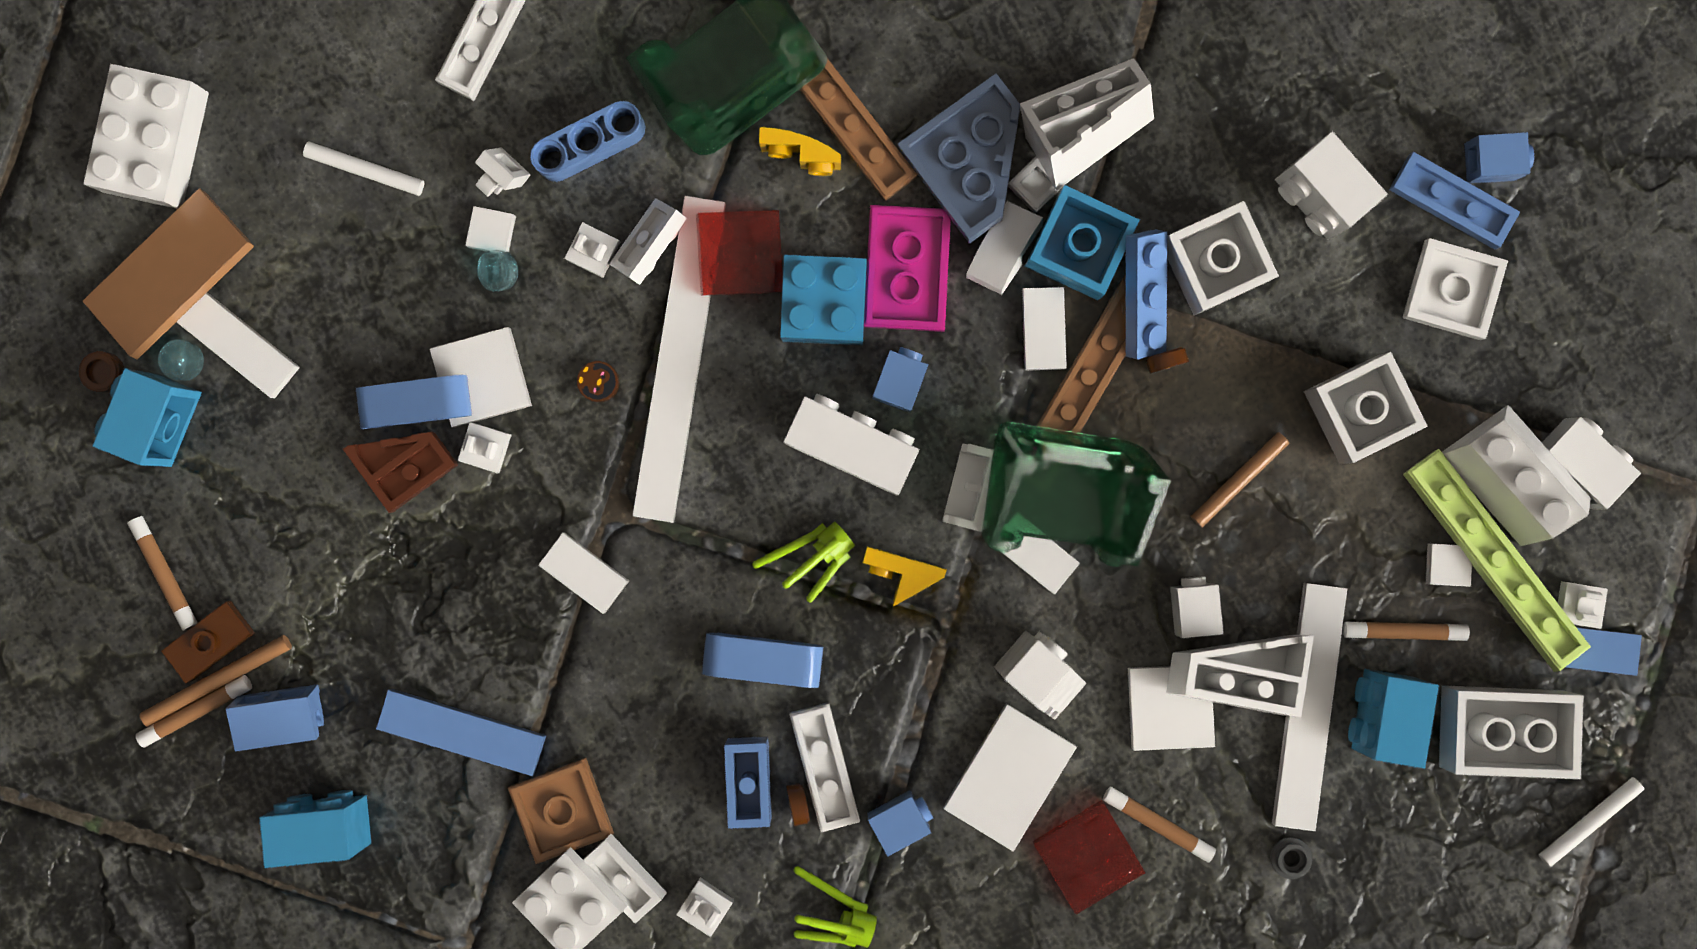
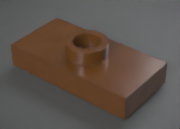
[161,601,255,684]

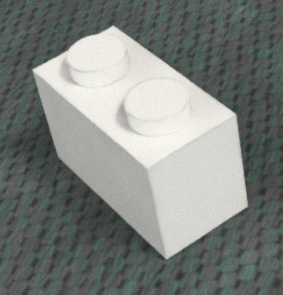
[1542,417,1641,509]

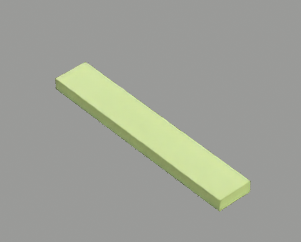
[1403,449,1591,672]

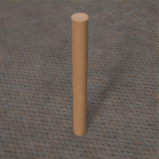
[140,635,292,727]

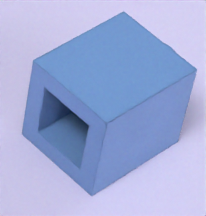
[1464,132,1534,183]
[872,347,928,413]
[868,790,933,857]

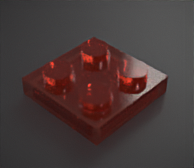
[696,210,783,296]
[1032,800,1146,914]

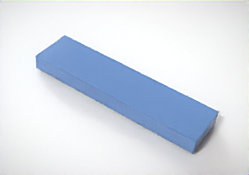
[376,689,546,776]

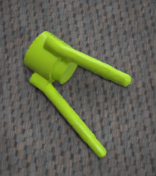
[752,521,855,603]
[794,866,877,948]

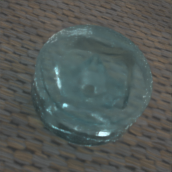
[477,250,518,291]
[158,340,204,381]

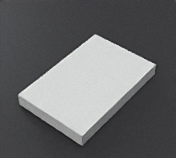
[943,703,1077,852]

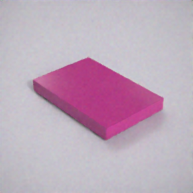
[864,205,951,332]

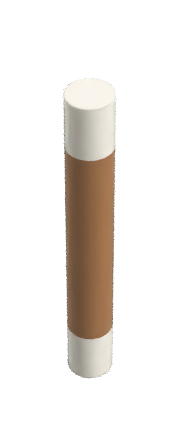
[127,516,198,631]
[1343,622,1470,641]
[136,675,252,748]
[1102,786,1216,863]

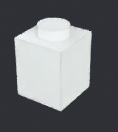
[1170,576,1223,638]

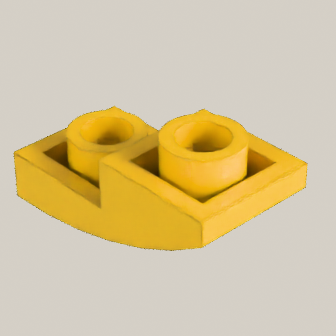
[759,127,841,176]

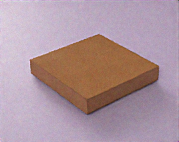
[508,758,614,864]

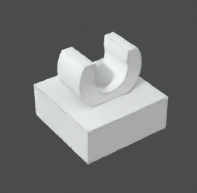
[475,147,531,197]
[564,222,621,278]
[458,422,511,473]
[1558,582,1608,629]
[677,877,734,937]

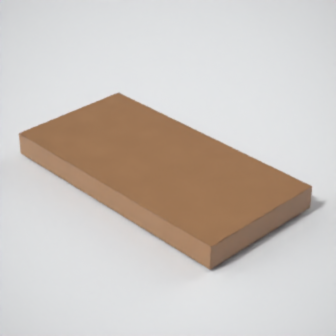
[83,188,254,359]

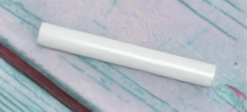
[303,141,424,196]
[1538,777,1644,867]

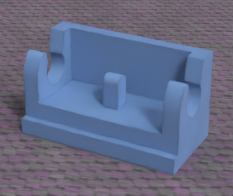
[226,684,324,751]

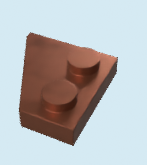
[343,432,458,513]

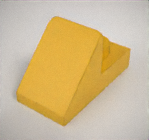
[862,546,946,606]

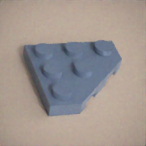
[897,73,1020,244]

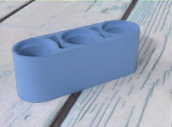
[530,101,645,182]
[356,375,472,429]
[702,632,824,688]

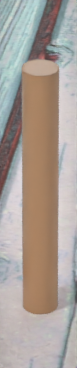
[1190,432,1290,528]

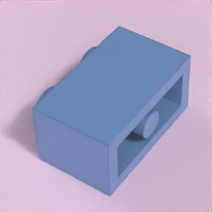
[724,737,772,829]

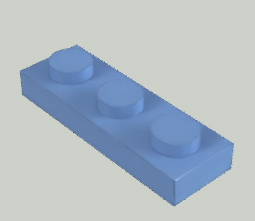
[1389,152,1520,250]
[1126,229,1167,359]

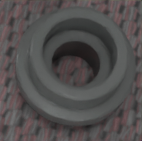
[1270,837,1312,879]

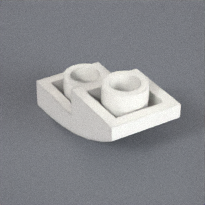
[966,201,1043,295]

